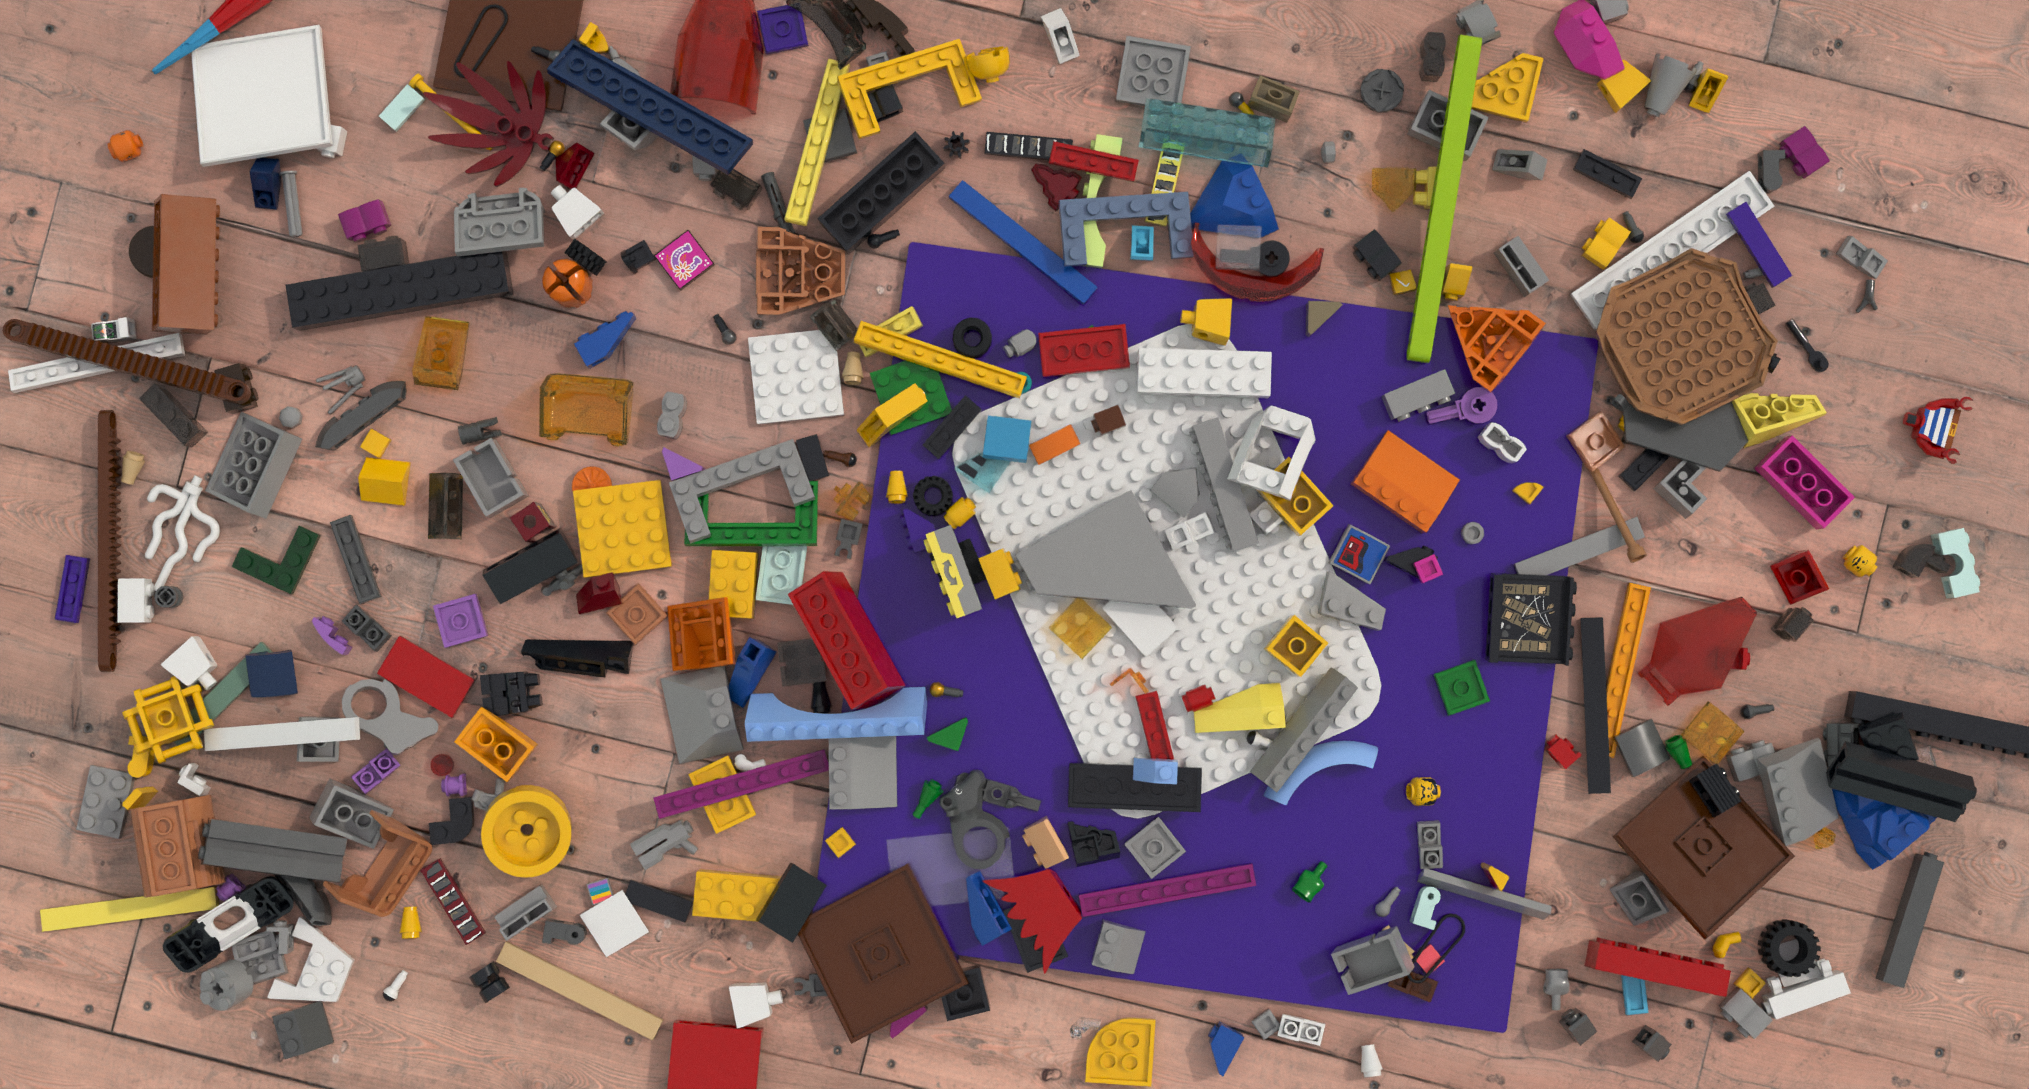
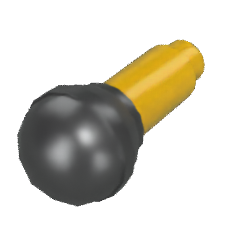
[1229,92,1256,121]

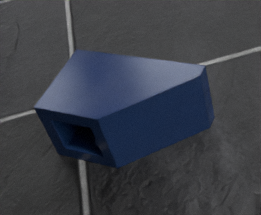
[249,157,282,210]

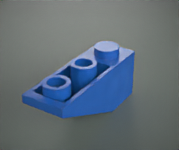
[574,311,636,369]
[728,637,777,708]

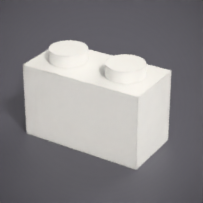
[117,578,155,623]

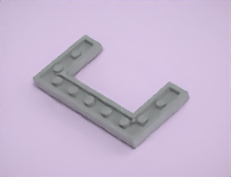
[669,439,815,544]

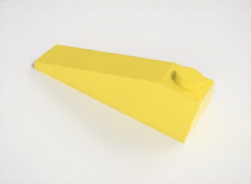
[1731,393,1827,448]
[1194,683,1286,733]

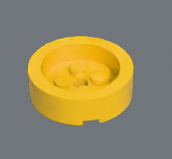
[481,785,572,878]

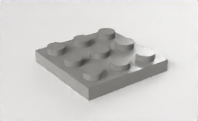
[1116,36,1191,112]

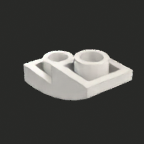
[1277,1014,1325,1046]

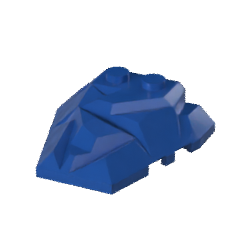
[1832,788,1937,870]

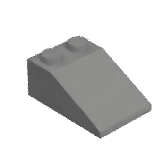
[309,778,394,849]

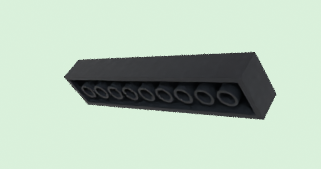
[285,251,514,331]

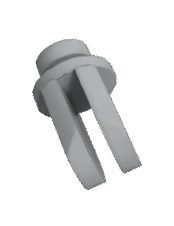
[1003,329,1036,358]

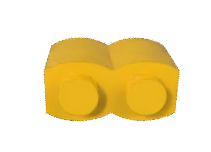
[1581,217,1630,270]

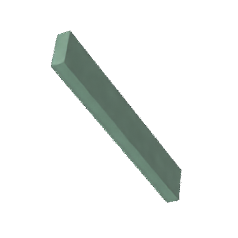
[174,642,273,746]

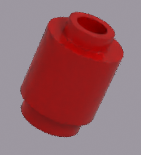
[1181,684,1216,712]

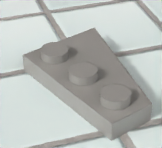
[1318,571,1386,631]

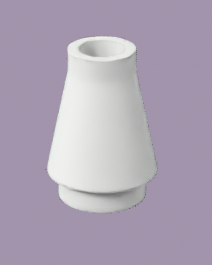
[1361,1044,1383,1078]

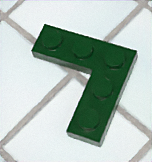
[232,526,321,594]

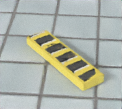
[1145,137,1186,227]

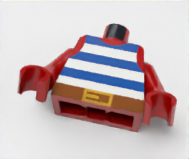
[1903,397,1973,464]

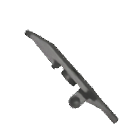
[954,772,1041,811]

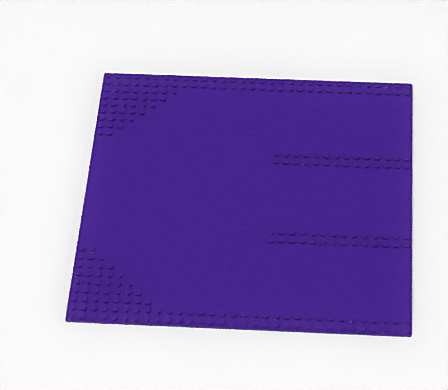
[812,242,1598,1033]

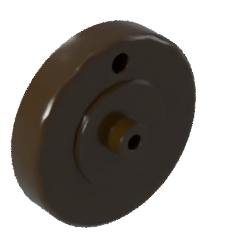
[129,226,154,278]

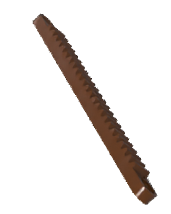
[2,319,251,404]
[98,410,121,672]

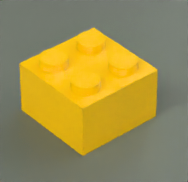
[1264,615,1328,677]

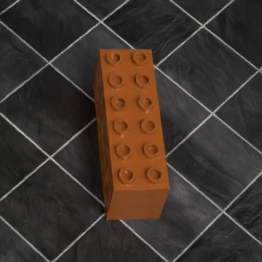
[152,194,220,335]

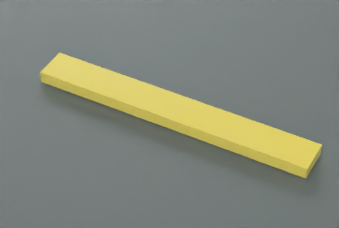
[784,59,850,226]
[40,886,219,932]

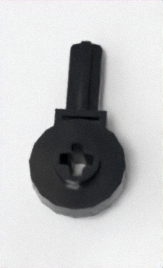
[1220,240,1290,278]

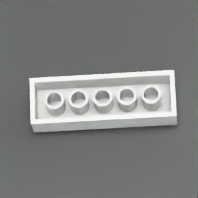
[1137,348,1272,399]

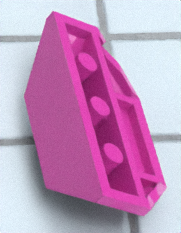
[1554,0,1625,80]

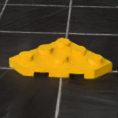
[1471,53,1544,123]

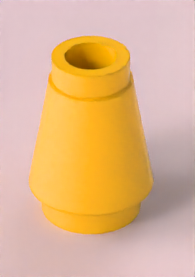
[886,471,908,504]
[399,907,422,939]

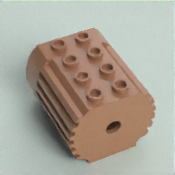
[130,795,226,898]

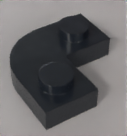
[429,797,474,845]

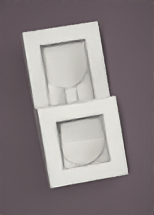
[1164,512,1216,550]

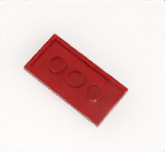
[1038,324,1130,377]
[377,636,476,718]

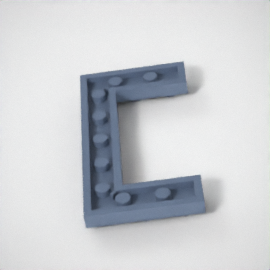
[1058,192,1194,267]

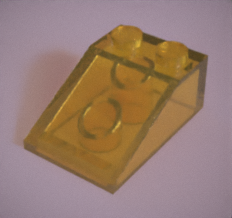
[412,316,469,390]

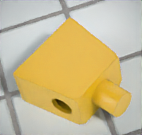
[1597,60,1651,113]
[1180,298,1232,346]

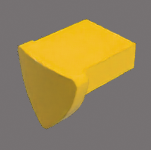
[579,22,609,54]

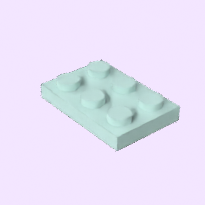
[756,546,808,605]

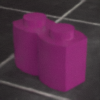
[1779,126,1830,179]
[338,199,391,243]

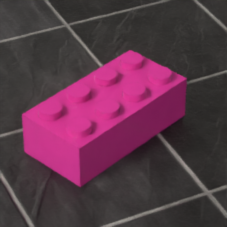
[1754,435,1855,530]

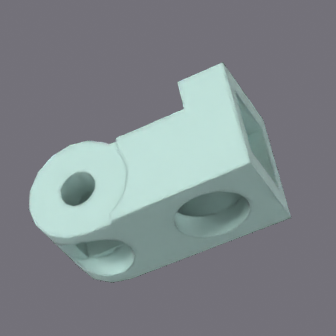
[1409,886,1441,930]

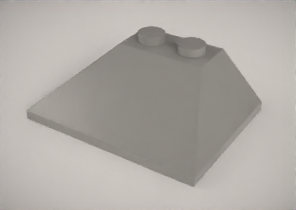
[661,666,744,764]

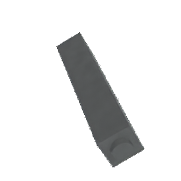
[1876,852,1944,988]

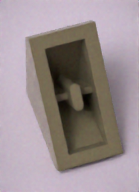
[1306,301,1343,338]

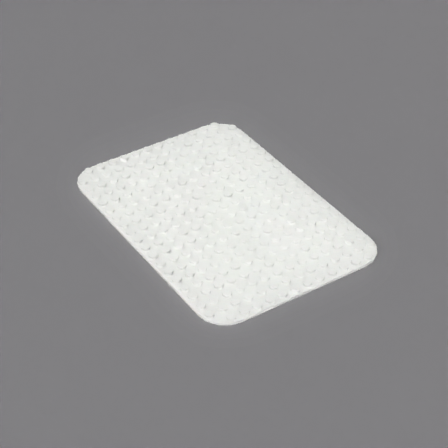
[952,324,1381,818]

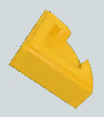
[1512,482,1543,504]

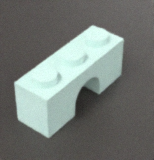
[1930,528,1980,598]

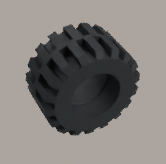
[1758,919,1821,977]

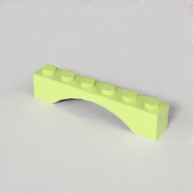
[1081,134,1123,269]

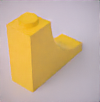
[857,383,928,447]

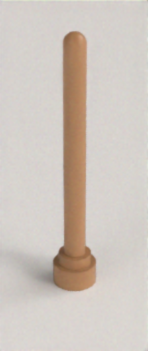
[1590,468,1647,563]

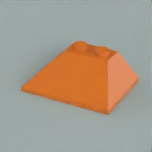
[667,597,736,671]

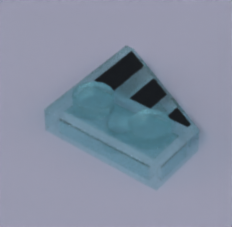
[954,452,1011,493]

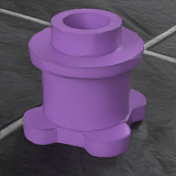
[441,773,467,797]
[216,873,246,902]

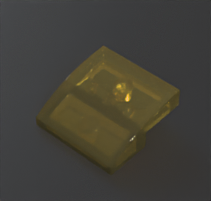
[1048,598,1112,659]
[1681,702,1744,764]

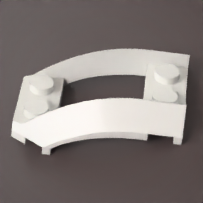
[1227,406,1316,500]

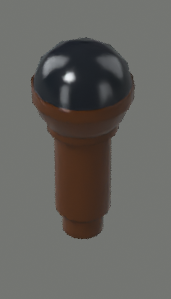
[824,450,857,467]

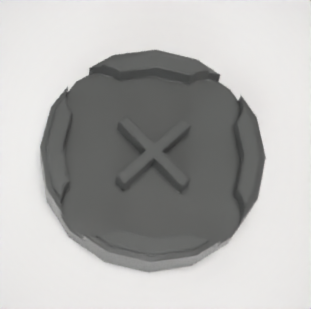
[1360,69,1404,113]

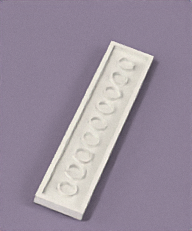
[1570,171,1774,330]

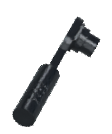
[1785,318,1829,372]

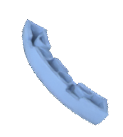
[1263,741,1378,805]

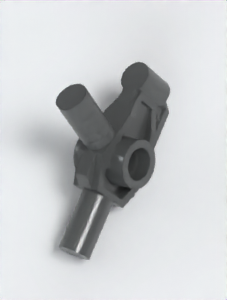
[541,563,583,596]

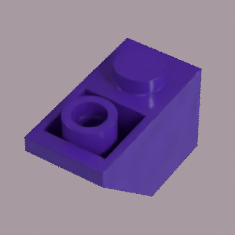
[900,509,936,553]

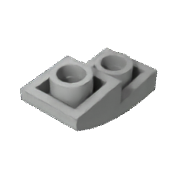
[1417,820,1443,869]

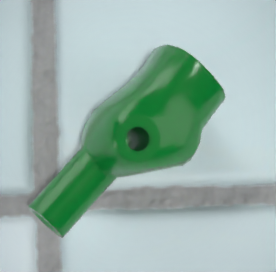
[1292,861,1327,903]

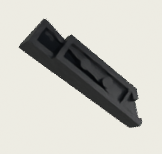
[521,639,633,678]

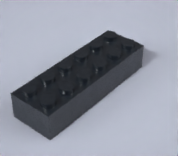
[818,131,945,255]

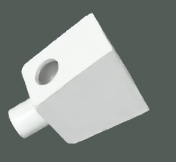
[551,185,604,240]
[161,636,217,690]
[729,982,783,1028]

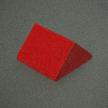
[1770,550,1829,605]

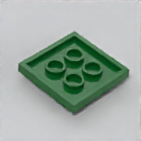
[870,361,952,436]

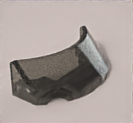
[786,0,866,70]

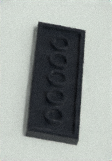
[1068,763,1202,812]

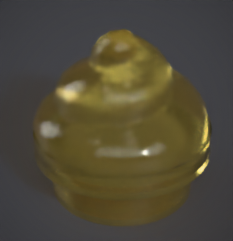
[1813,827,1836,849]

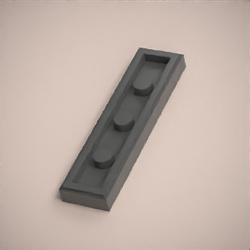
[330,515,382,604]

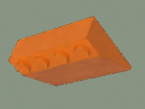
[1351,430,1460,534]

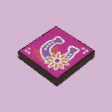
[654,230,715,291]

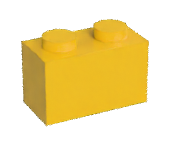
[978,548,1023,599]

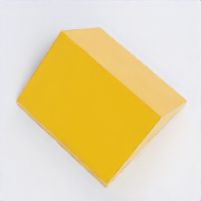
[358,457,411,506]

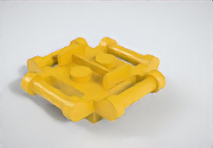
[122,676,214,764]

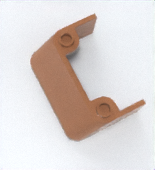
[323,810,432,917]

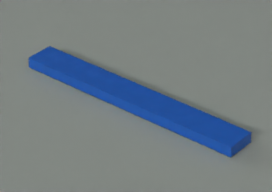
[949,180,1097,305]

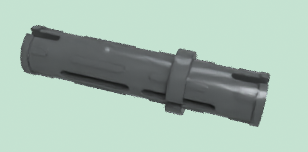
[761,172,796,234]

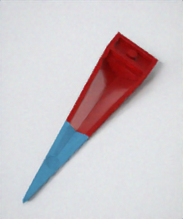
[152,0,272,74]

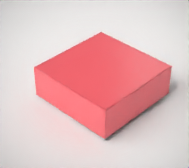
[1414,944,1445,974]

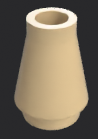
[842,352,863,385]
[120,451,145,485]

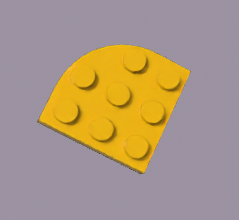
[1085,1017,1156,1087]

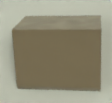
[1248,75,1300,123]

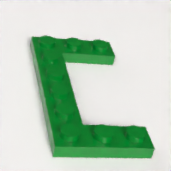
[684,481,819,546]

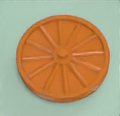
[572,466,612,491]

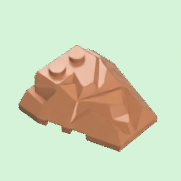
[755,227,845,315]

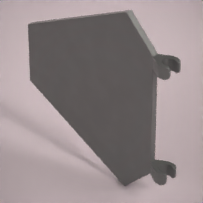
[1611,394,1748,472]

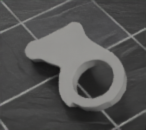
[342,679,439,756]

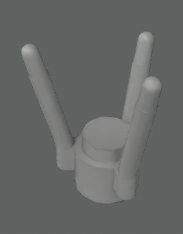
[316,365,366,414]

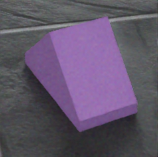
[662,447,705,481]

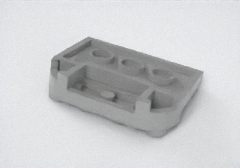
[454,188,545,256]

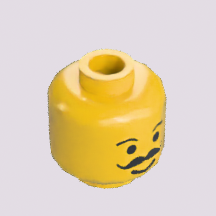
[1843,545,1878,577]

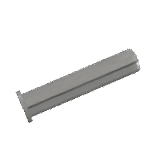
[279,171,303,237]

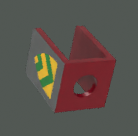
[510,502,556,543]

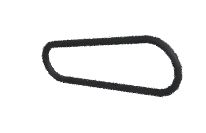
[454,4,508,78]
[1407,913,1465,984]

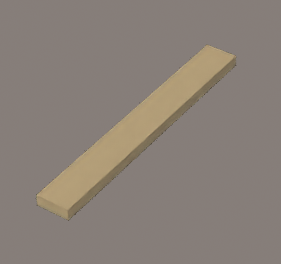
[496,941,664,1040]

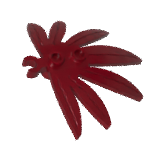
[423,61,554,187]

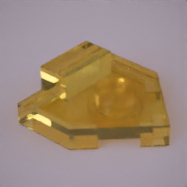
[1372,167,1416,212]

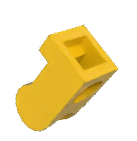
[127,736,155,778]

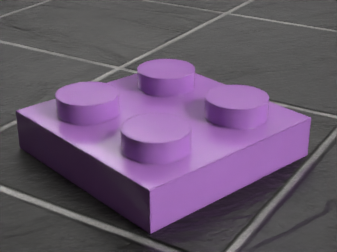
[433,594,488,648]

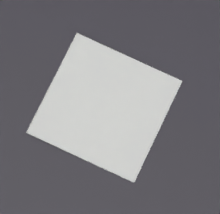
[580,890,649,957]

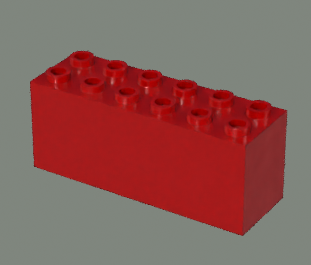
[788,571,906,710]

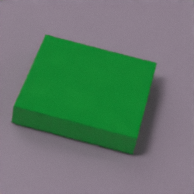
[1433,660,1490,716]

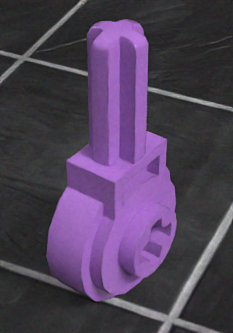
[1427,387,1497,424]

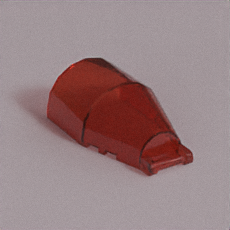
[670,0,764,114]

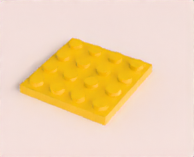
[573,480,672,578]

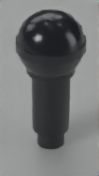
[867,229,900,249]

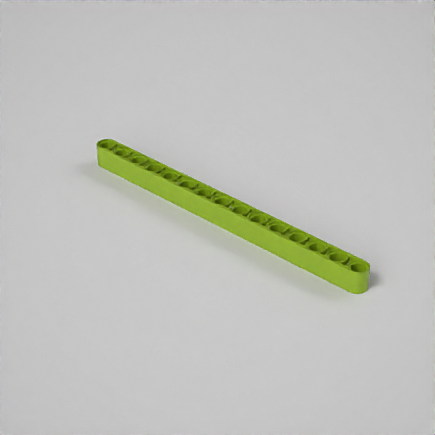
[1406,34,1482,363]

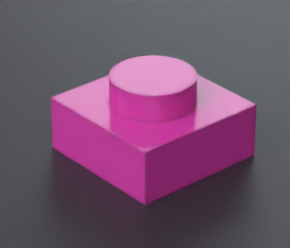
[1413,554,1443,583]

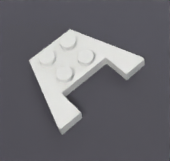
[267,916,355,1002]

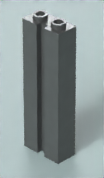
[198,819,347,883]

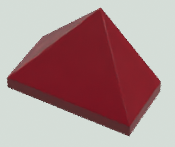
[555,142,595,189]

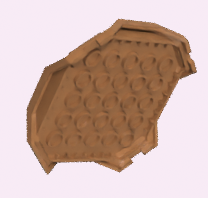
[1595,248,1778,425]

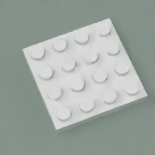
[748,328,844,425]

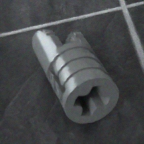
[458,417,502,445]

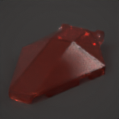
[1637,596,1757,706]

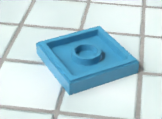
[983,415,1031,463]

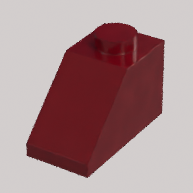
[576,572,622,615]

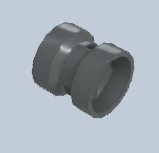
[154,586,184,608]

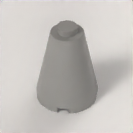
[1644,53,1697,117]

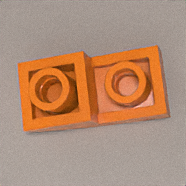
[1029,424,1081,465]

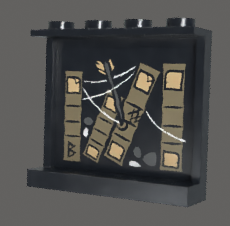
[1485,573,1577,666]

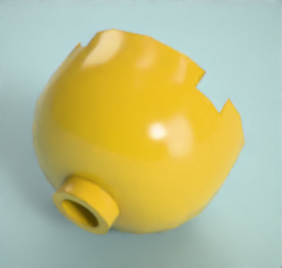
[965,46,1010,83]

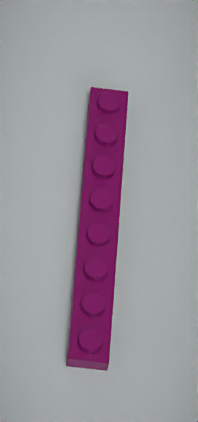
[653,749,829,819]
[1078,863,1256,917]

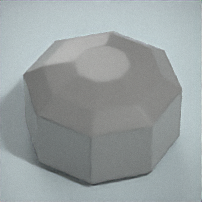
[1321,141,1336,163]
[279,406,303,428]

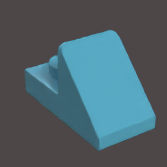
[1130,225,1154,261]

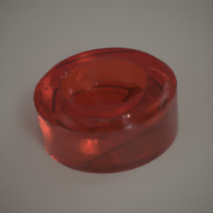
[431,754,454,776]

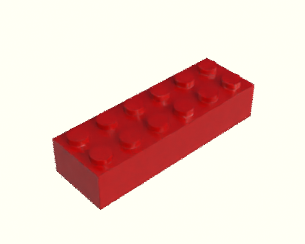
[1584,937,1731,997]

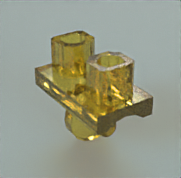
[833,482,872,521]

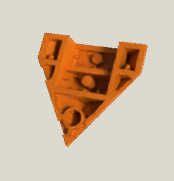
[1448,305,1546,393]

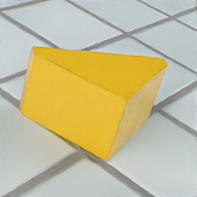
[1689,68,1728,113]

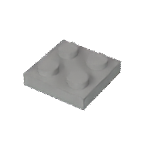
[1124,816,1186,879]

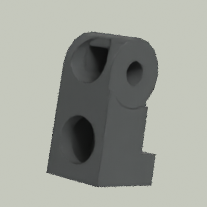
[1757,150,1785,193]
[542,919,587,945]

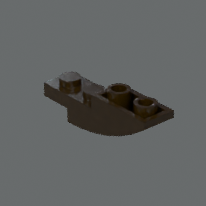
[846,0,915,56]

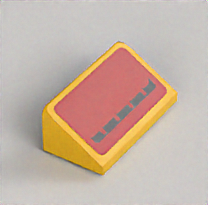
[1480,862,1509,891]

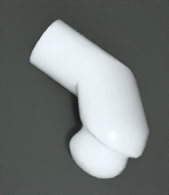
[734,754,766,772]

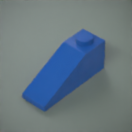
[966,871,1012,946]

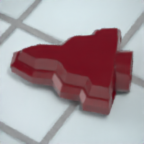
[1031,163,1083,212]

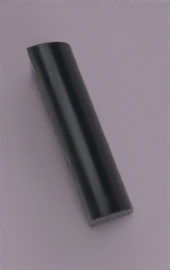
[482,528,578,604]

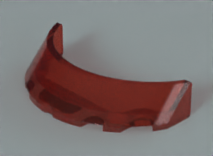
[1191,223,1324,302]

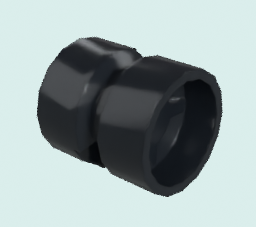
[469,961,510,1003]

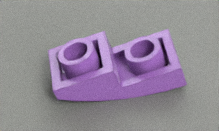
[312,616,352,655]
[351,748,401,795]

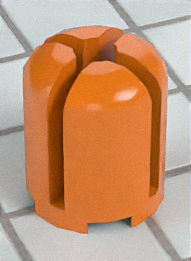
[542,259,593,308]

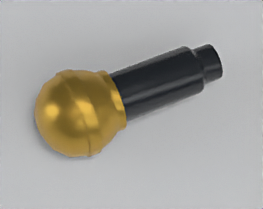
[540,141,565,171]

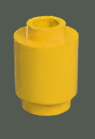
[943,497,976,529]

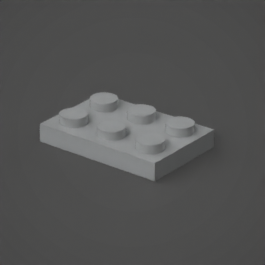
[76,765,135,839]

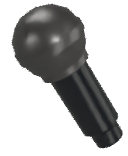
[531,46,561,63]
[713,314,737,345]

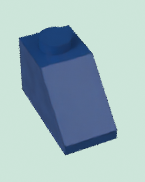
[1208,1021,1244,1076]

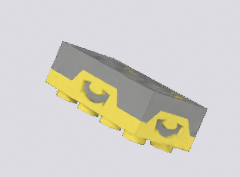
[923,525,982,618]

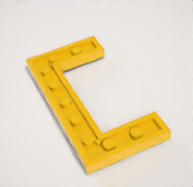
[837,39,982,140]

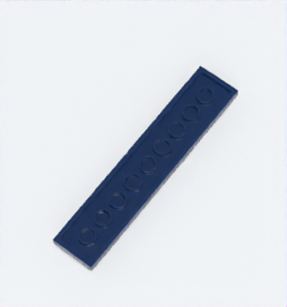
[547,39,753,175]

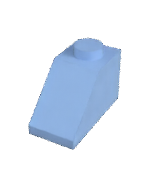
[1133,758,1178,784]

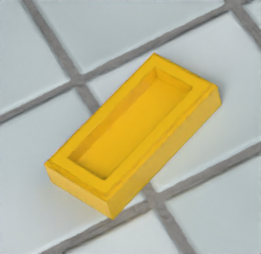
[122,786,158,810]

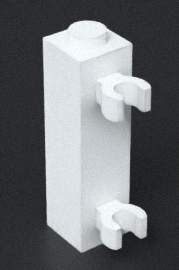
[1762,958,1851,1019]

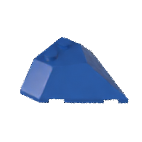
[1190,151,1279,239]

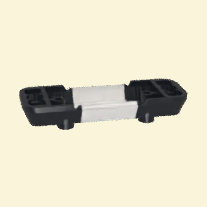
[163,875,294,973]

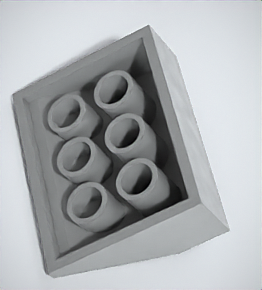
[205,412,302,518]
[828,736,897,809]
[1756,738,1839,846]

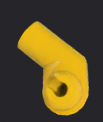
[1713,932,1741,958]

